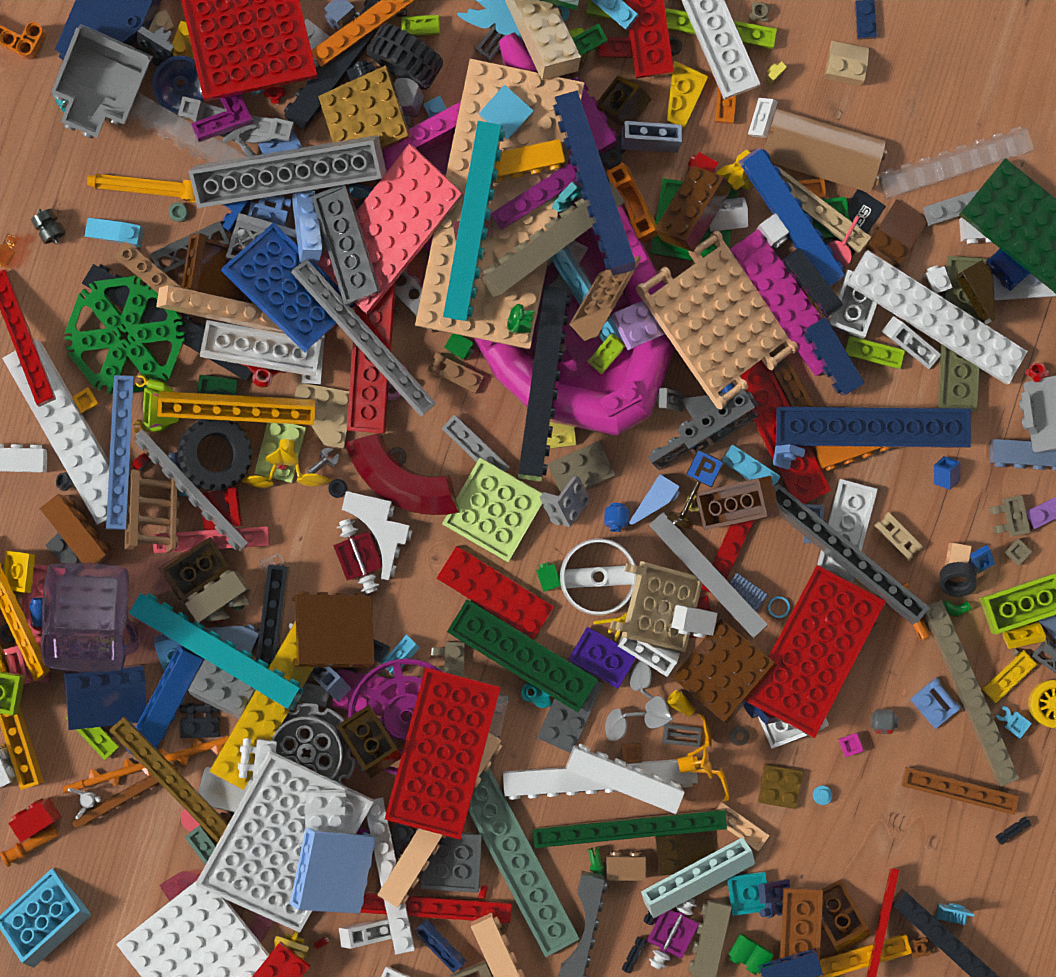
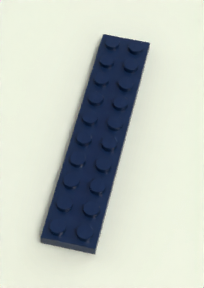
[776,407,971,448]

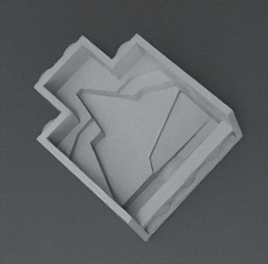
[51,24,153,139]

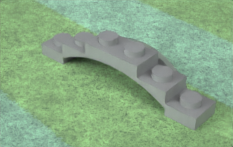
[178,97,294,143]

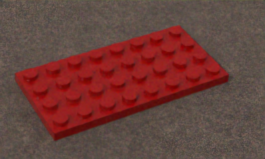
[746,565,886,738]
[385,667,501,839]

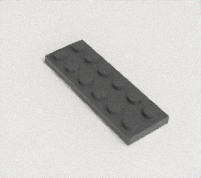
[312,184,381,306]

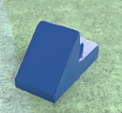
[221,200,251,233]

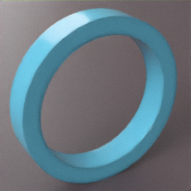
[768,596,790,618]

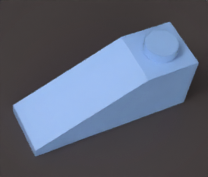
[629,474,680,525]

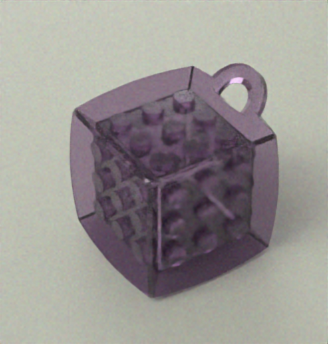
[41,563,139,672]

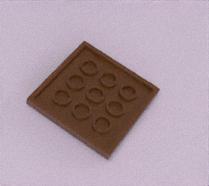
[672,619,777,724]

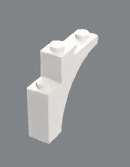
[342,491,413,580]

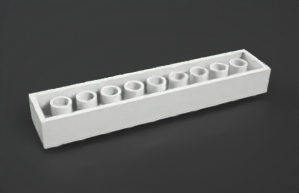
[2,339,110,525]

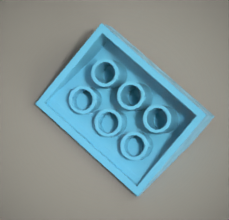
[0,869,91,967]

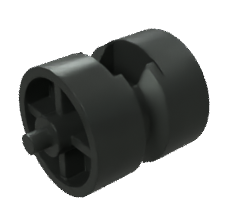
[31,208,66,244]

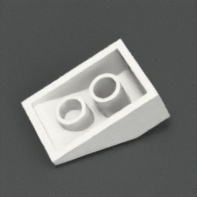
[758,717,829,749]

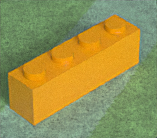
[493,139,565,183]

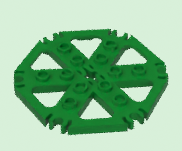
[64,276,186,395]

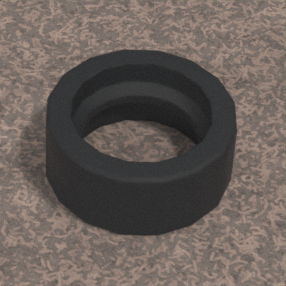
[940,562,977,597]

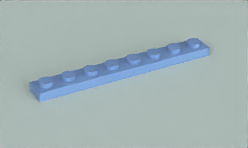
[106,375,134,530]

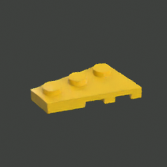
[667,61,708,129]

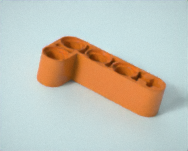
[0,22,46,60]

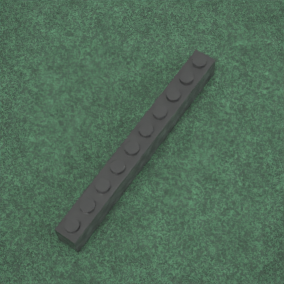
[774,484,930,625]

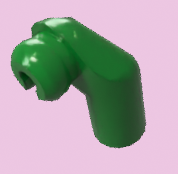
[943,600,972,617]

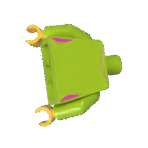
[133,374,179,433]

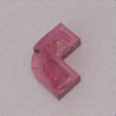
[160,871,200,901]

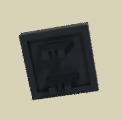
[136,26,174,67]

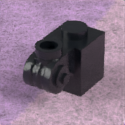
[346,61,375,81]

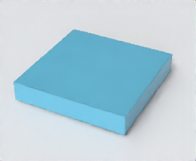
[478,85,534,141]

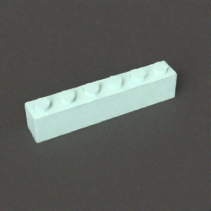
[641,837,755,918]

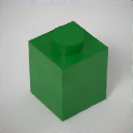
[444,334,475,361]
[536,562,561,592]

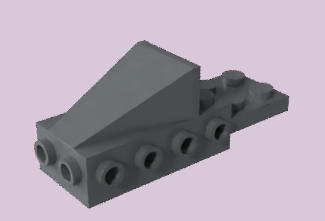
[648,388,761,470]

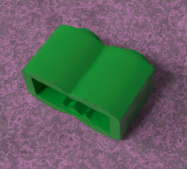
[728,933,774,975]

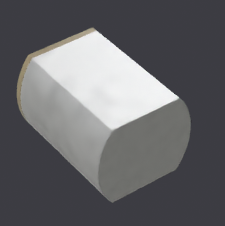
[394,78,425,117]

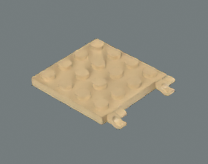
[610,561,703,652]

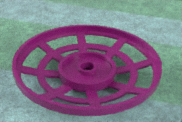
[348,658,443,775]

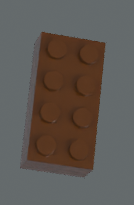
[655,166,732,252]
[695,475,780,530]

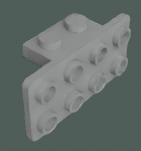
[1019,376,1056,453]

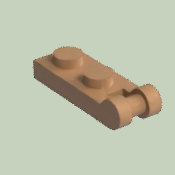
[428,353,484,394]

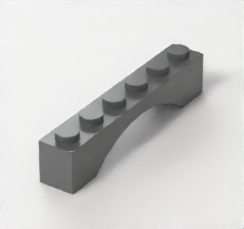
[558,870,607,977]

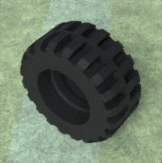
[367,23,443,90]
[177,419,253,491]

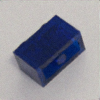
[986,249,1030,291]

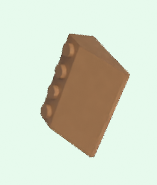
[569,256,641,341]

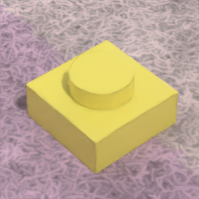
[766,61,787,84]

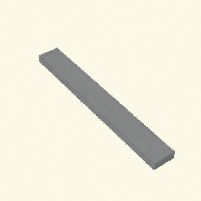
[649,512,768,638]

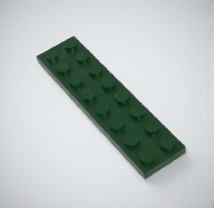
[447,599,598,713]

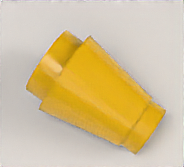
[667,690,696,717]

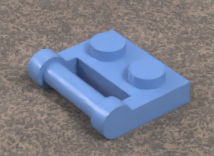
[910,677,962,729]

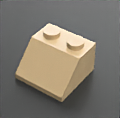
[824,41,869,86]

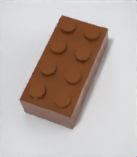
[39,494,113,570]

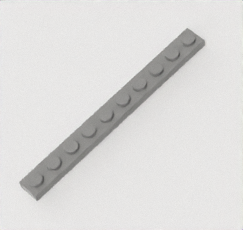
[291,259,436,417]

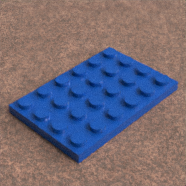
[221,222,355,352]

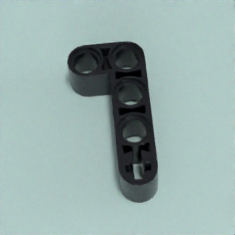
[782,248,844,318]

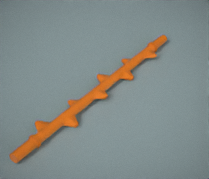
[62,735,230,794]

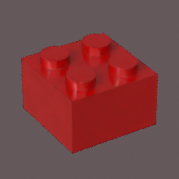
[8,798,62,843]

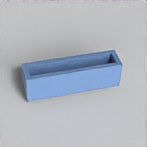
[292,189,322,262]

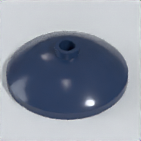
[152,55,204,113]

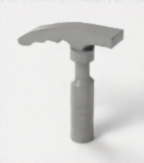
[222,124,256,157]

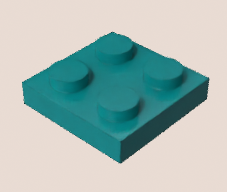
[727,871,767,916]

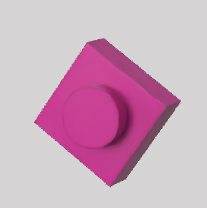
[838,732,864,758]

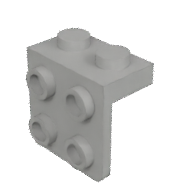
[540,475,590,528]

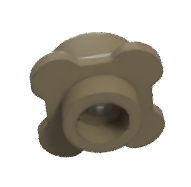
[749,1,770,22]

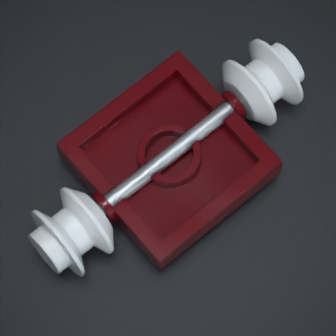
[333,518,382,594]

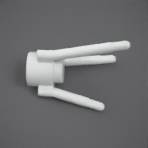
[68,788,101,819]

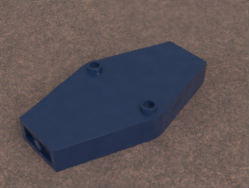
[55,0,161,60]

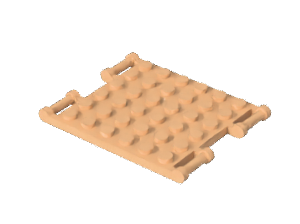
[636,230,799,409]

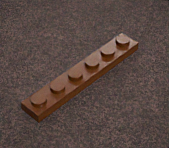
[71,761,178,829]
[901,767,1019,815]

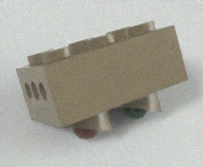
[185,570,251,625]

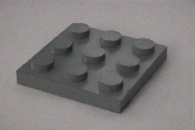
[421,833,482,893]

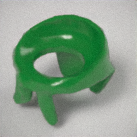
[507,304,535,335]

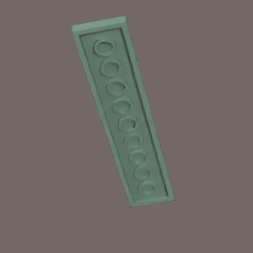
[468,767,580,957]

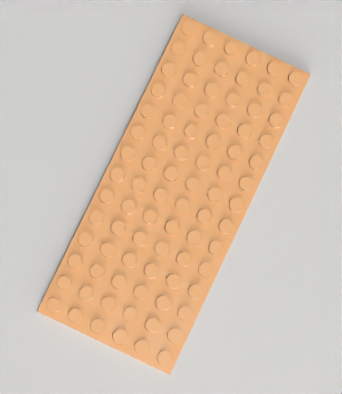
[415,59,584,349]

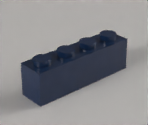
[803,317,865,396]

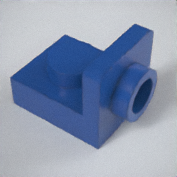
[969,545,995,573]

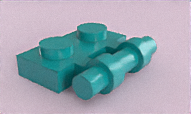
[552,181,583,212]

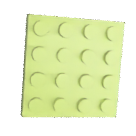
[442,457,543,562]

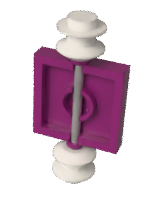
[647,898,699,970]

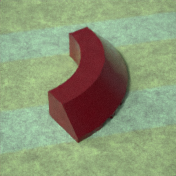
[345,433,459,515]

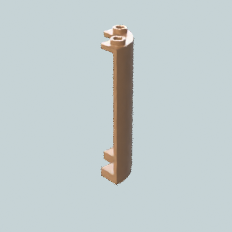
[763,109,887,193]

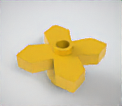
[717,150,754,190]

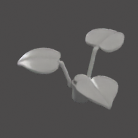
[605,660,674,741]

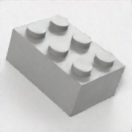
[188,659,255,719]

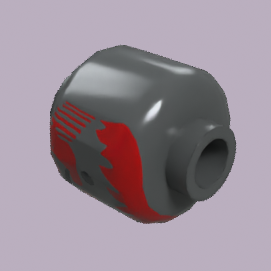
[871,709,899,734]

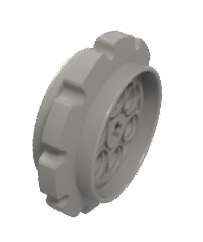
[271,703,356,785]

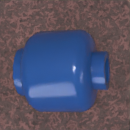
[604,503,630,532]

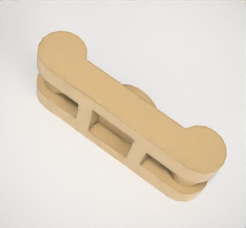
[874,512,923,561]

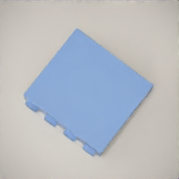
[290,828,376,914]

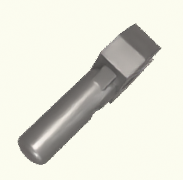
[308,448,339,474]

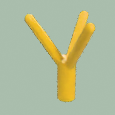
[593,612,628,642]

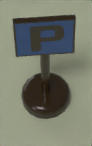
[667,449,724,529]

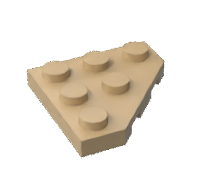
[294,382,349,449]

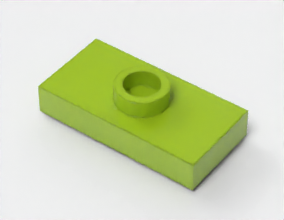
[401,15,440,37]
[587,333,626,374]

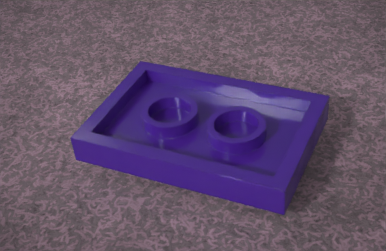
[568,627,636,688]

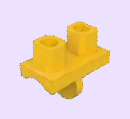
[274,931,309,959]

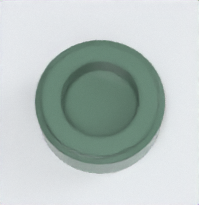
[169,202,189,222]

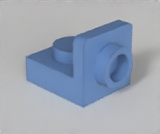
[773,444,805,469]

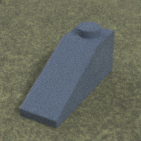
[204,624,260,654]
[310,667,352,702]

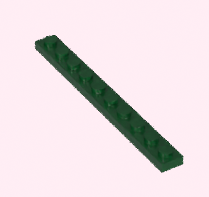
[533,809,727,848]

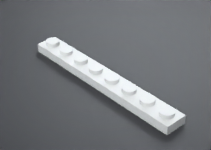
[367,797,415,955]

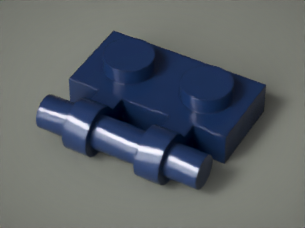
[758,879,790,918]

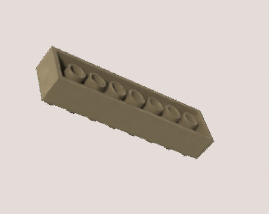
[480,182,625,297]

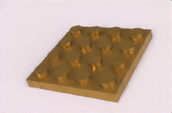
[318,65,411,150]

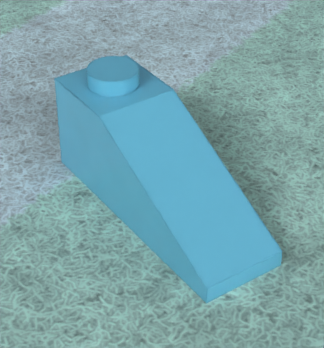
[84,218,145,248]

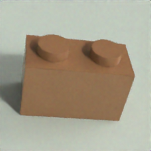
[606,851,646,881]

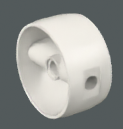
[560,538,637,616]

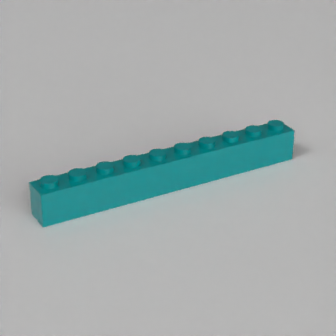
[443,121,505,321]
[129,593,305,710]

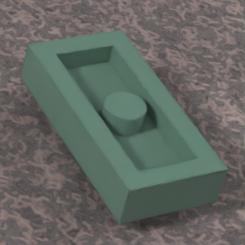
[185,825,216,865]

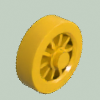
[1028,679,1056,728]

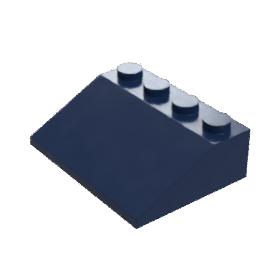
[64,664,146,730]

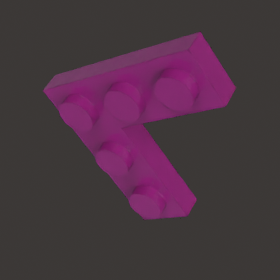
[191,94,253,142]

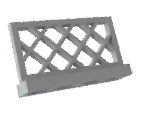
[226,213,298,260]

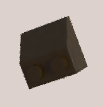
[597,75,652,126]

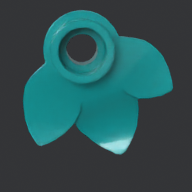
[521,682,551,708]

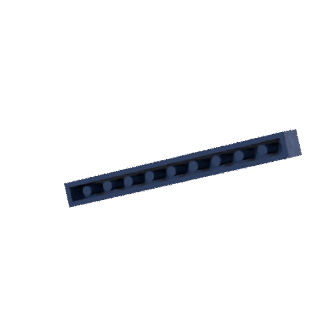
[552,90,636,276]

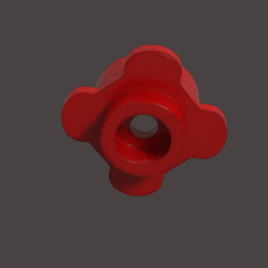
[263,86,286,104]
[1025,363,1049,383]

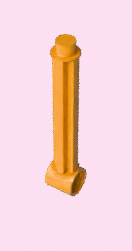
[87,173,196,203]

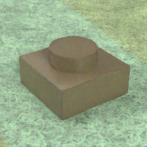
[1004,538,1032,566]

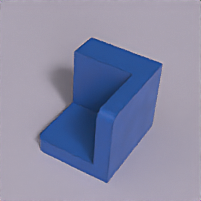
[934,456,961,490]

